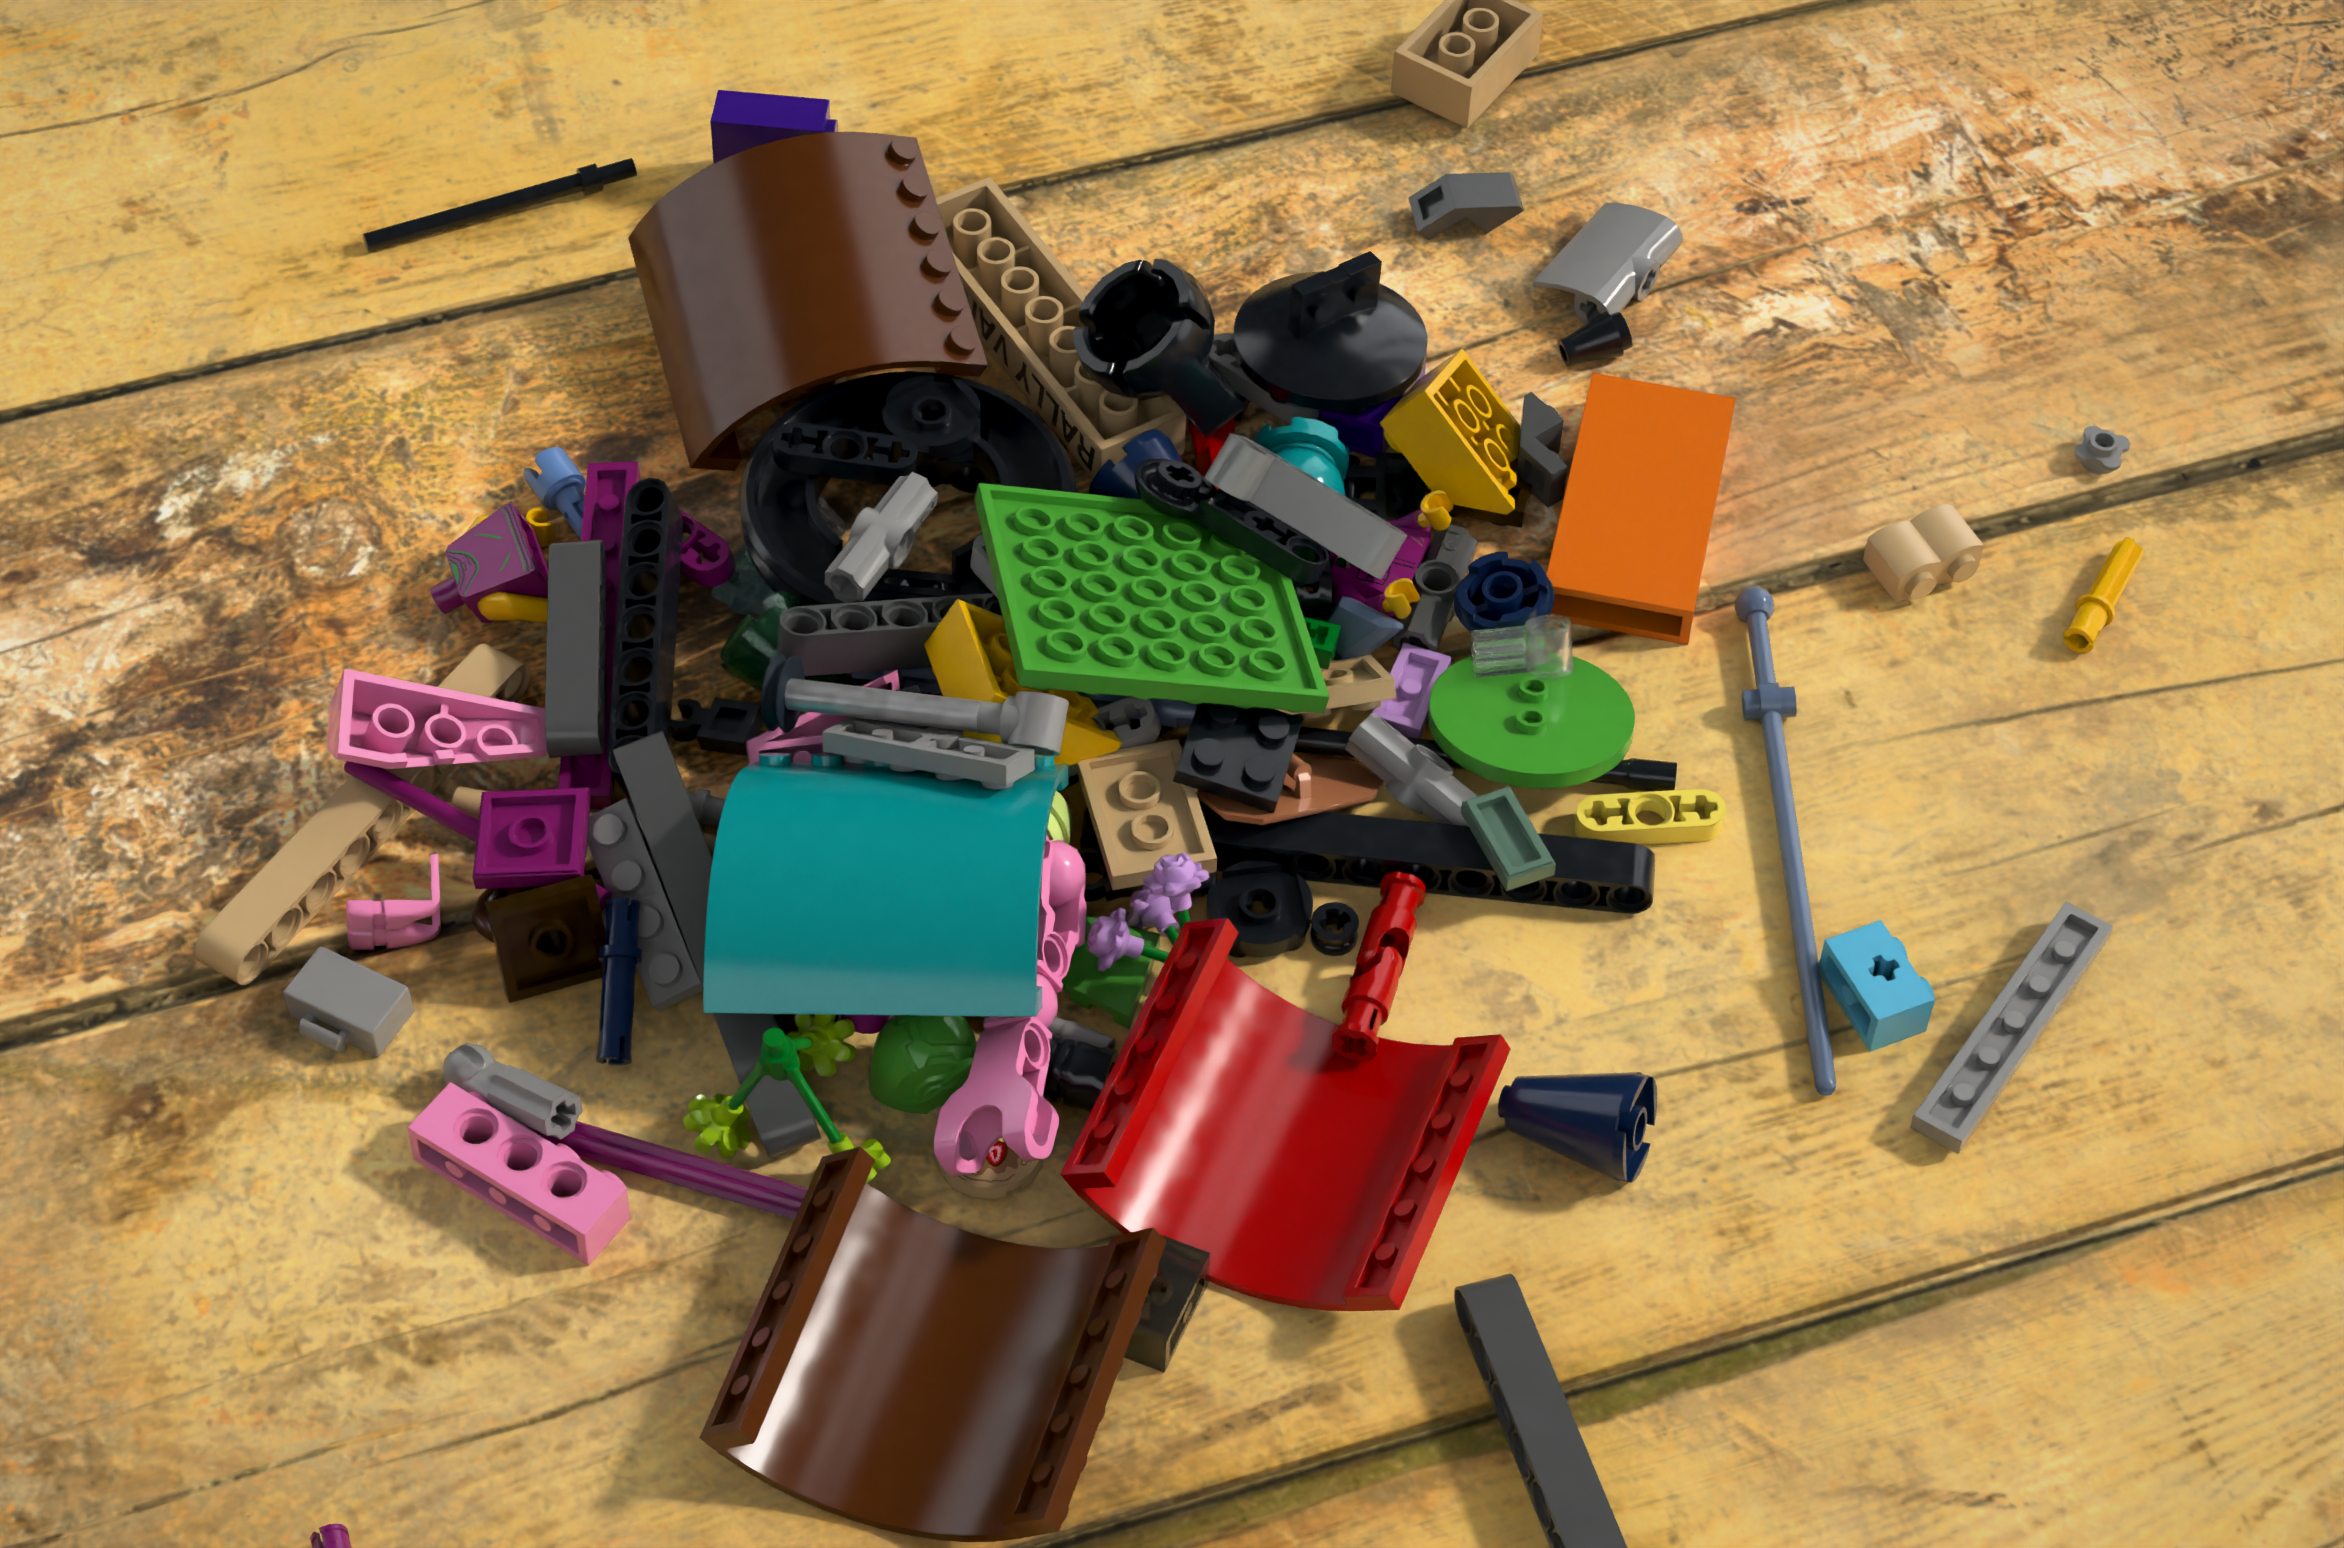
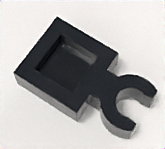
[670,697,764,756]

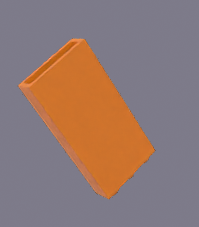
[1546,372,1736,645]

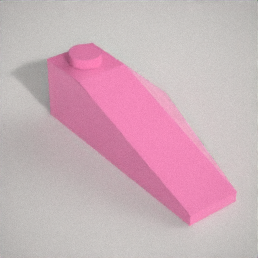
[326,669,548,769]

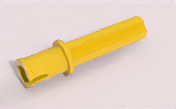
[2063,537,2143,653]

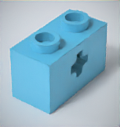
[1819,920,1935,1052]

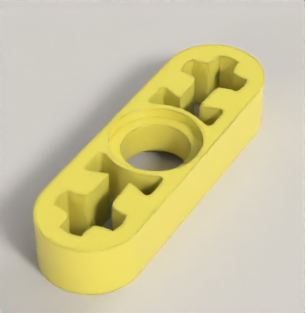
[1574,789,1726,845]

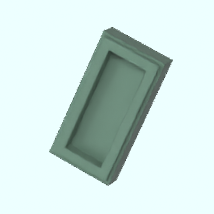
[1461,786,1556,891]

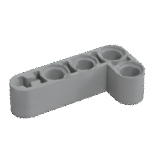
[1204,433,1407,580]

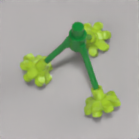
[683,1014,891,1183]

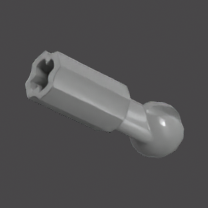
[442,1043,582,1140]

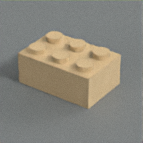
[1391,0,1543,129]

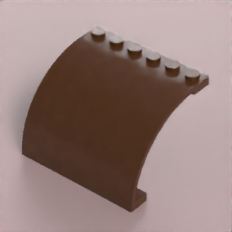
[628,132,988,471]
[699,1147,1167,1542]

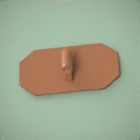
[1196,753,1383,825]

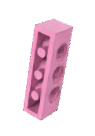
[407,1082,631,1266]

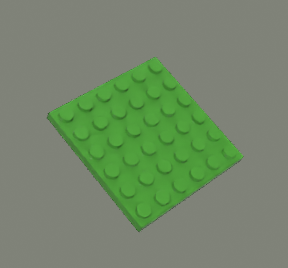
[974,483,1329,713]

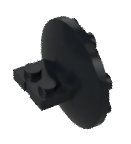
[1233,251,1428,415]

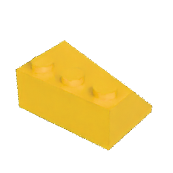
[1380,349,1520,515]
[924,599,1122,766]

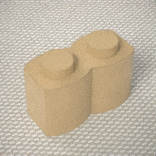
[1863,504,1984,602]

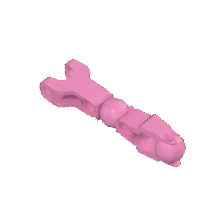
[934,835,1087,1177]

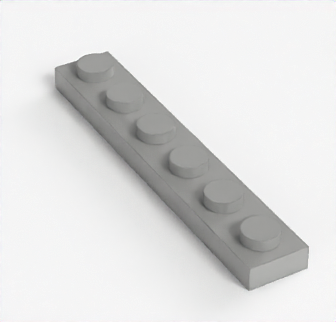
[1910,902,2113,1154]

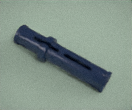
[596,898,642,1065]

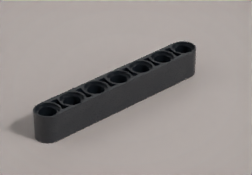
[607,478,684,799]

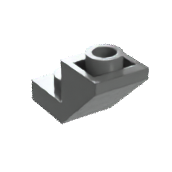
[1408,172,1524,240]
[1516,392,1567,508]

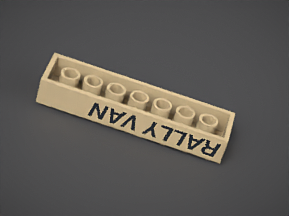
[936,177,1186,480]

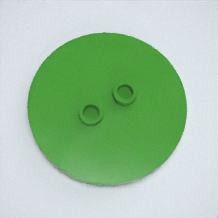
[1428,647,1635,789]

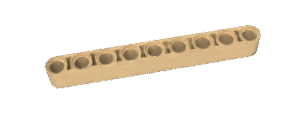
[194,643,531,985]

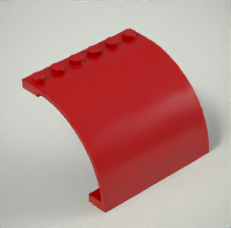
[1060,918,1511,1311]

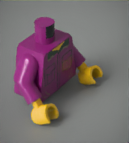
[1324,490,1453,622]

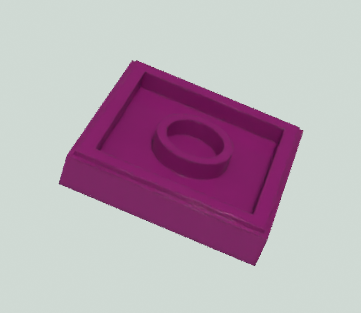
[472,787,591,889]

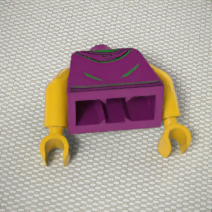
[430,502,555,623]

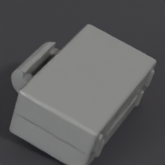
[283,946,415,1057]

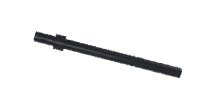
[362,158,637,252]

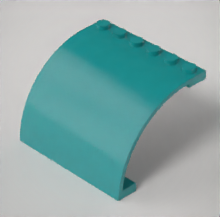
[703,753,1068,1017]

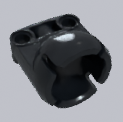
[1073,259,1246,439]

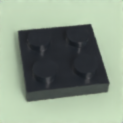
[1173,703,1304,813]

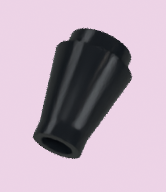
[1558,312,1633,367]

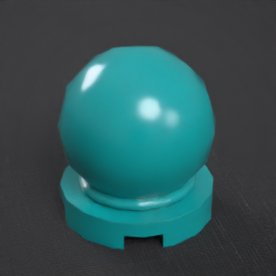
[1253,417,1350,496]

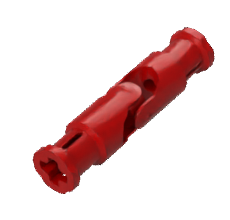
[1331,871,1426,1062]

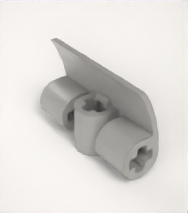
[1533,202,1683,324]

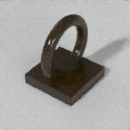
[472,874,605,1003]

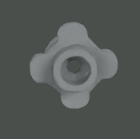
[2074,426,2130,474]

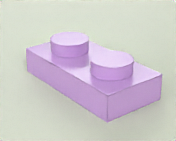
[1372,643,1452,739]

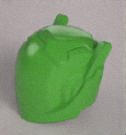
[869,1015,977,1114]

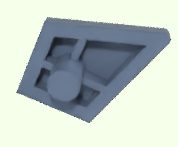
[1325,596,1403,659]

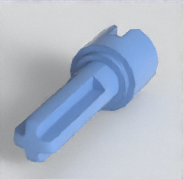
[523,447,586,539]

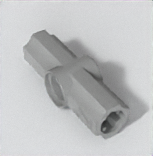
[824,472,938,603]
[1344,713,1478,826]

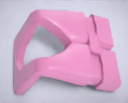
[346,854,441,950]

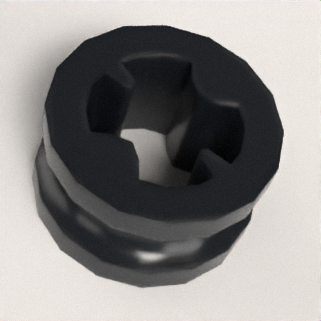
[1310,902,1359,956]

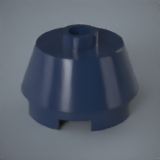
[1454,552,1555,650]

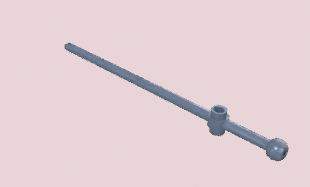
[1734,586,1836,1096]

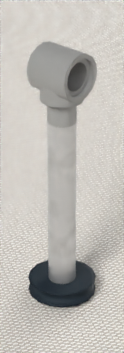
[761,653,1069,756]

